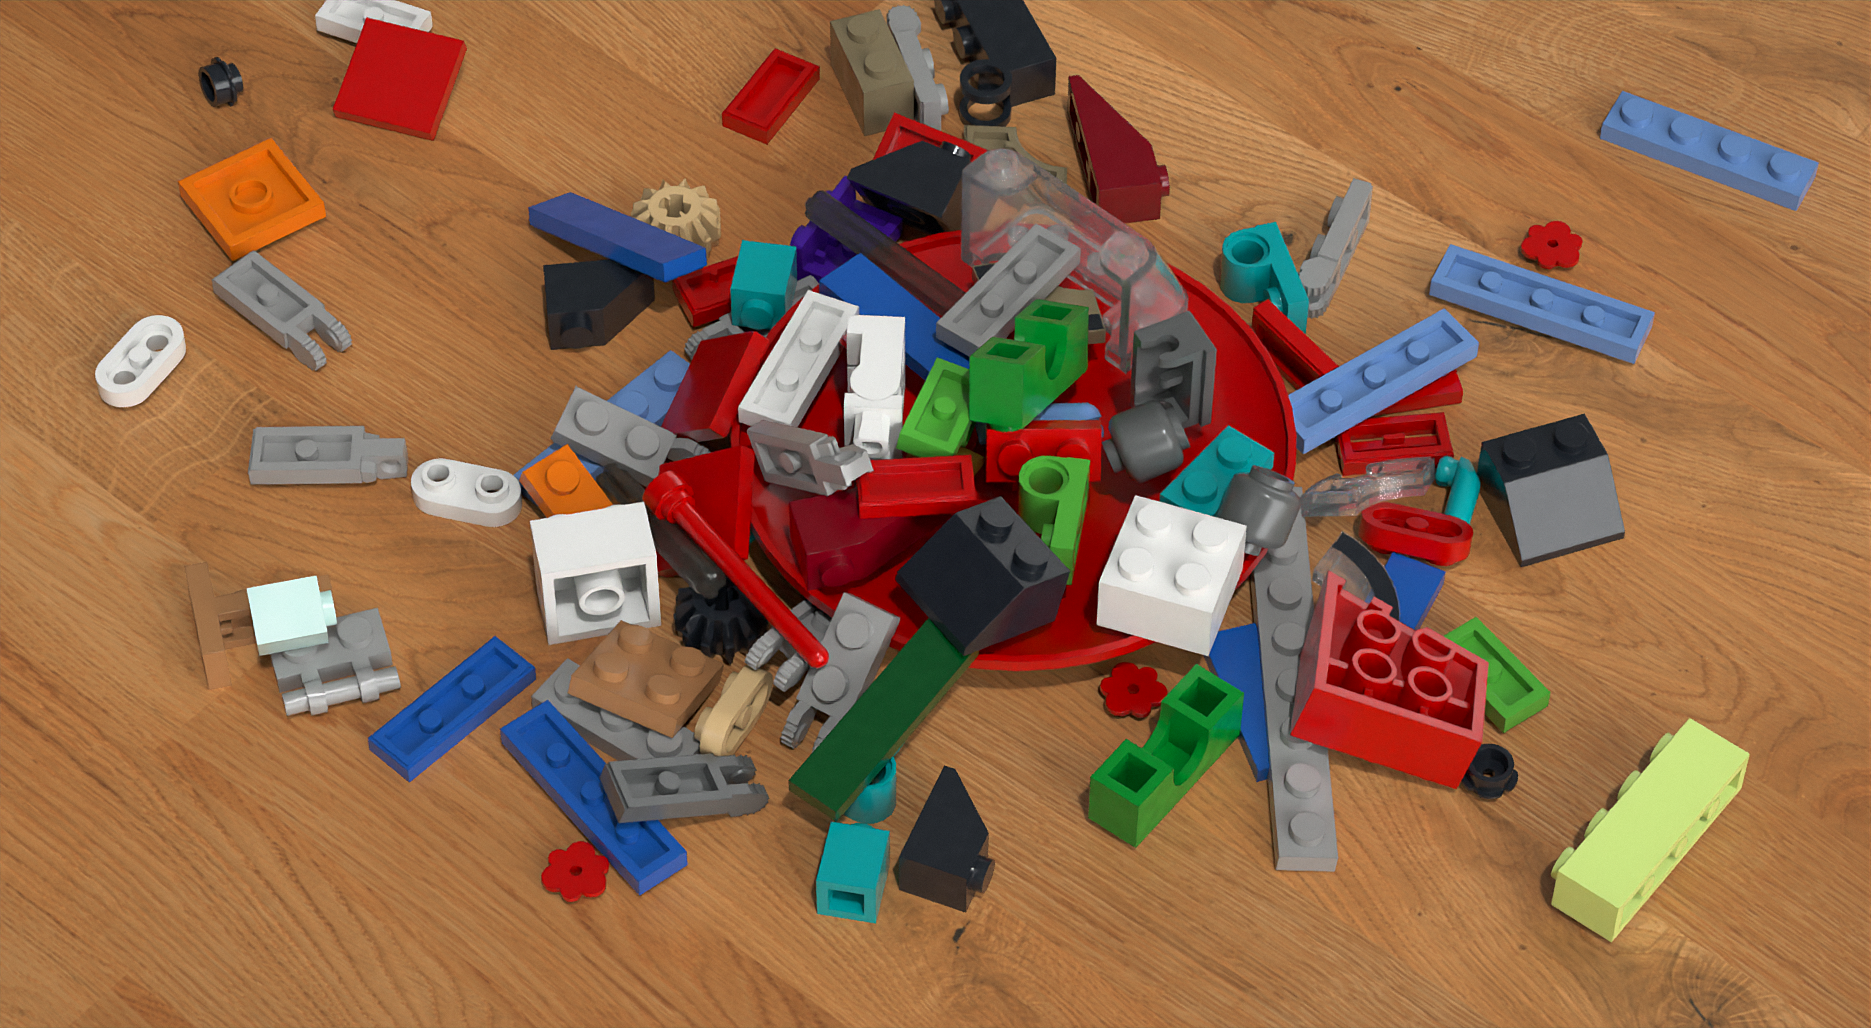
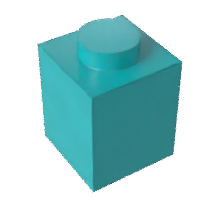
[730,240,797,330]
[816,822,890,924]

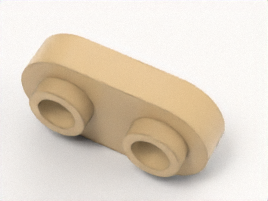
[694,665,773,757]

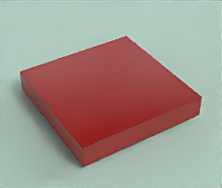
[332,17,467,141]
[661,330,770,442]
[654,445,755,578]

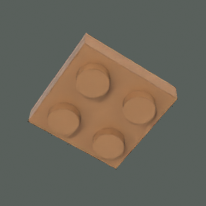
[568,620,724,738]

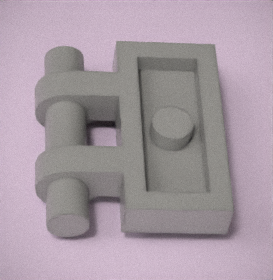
[269,608,401,716]

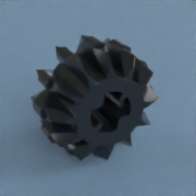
[673,565,769,665]

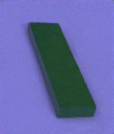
[788,618,979,822]

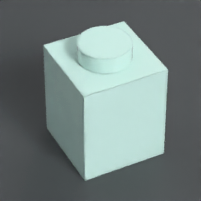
[247,576,337,656]

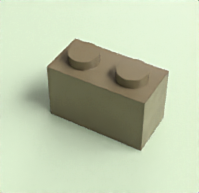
[830,9,914,136]

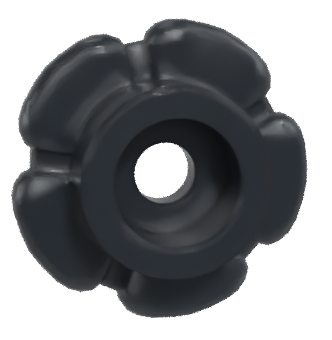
[198,57,243,107]
[1461,744,1518,799]

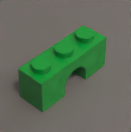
[969,299,1089,432]
[1088,664,1244,848]

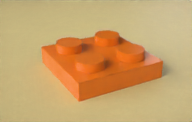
[178,138,326,261]

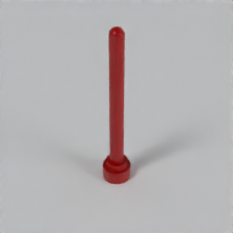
[643,471,829,669]

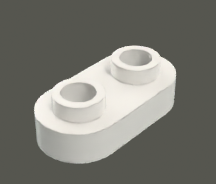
[95,315,186,407]
[411,458,522,527]

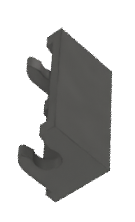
[1130,311,1217,429]

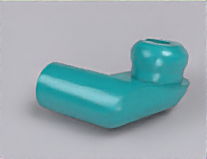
[1435,456,1480,525]

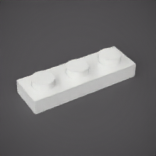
[738,290,859,427]

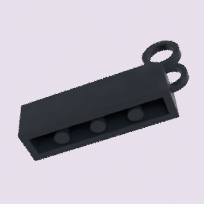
[934,0,1057,127]

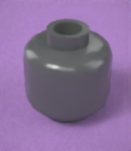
[1101,400,1190,483]
[1217,465,1301,556]

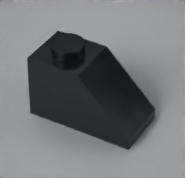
[543,259,655,350]
[899,765,995,913]

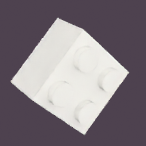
[1097,495,1247,656]
[530,502,661,645]

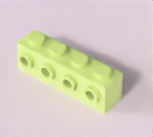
[1551,718,1750,942]

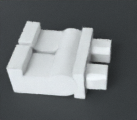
[844,314,905,488]

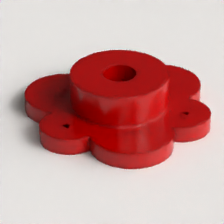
[1521,221,1583,269]
[1100,662,1168,718]
[541,841,609,902]

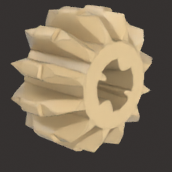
[631,179,721,260]

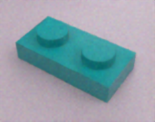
[1159,425,1274,517]

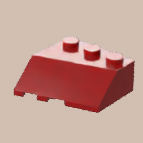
[1290,570,1489,789]

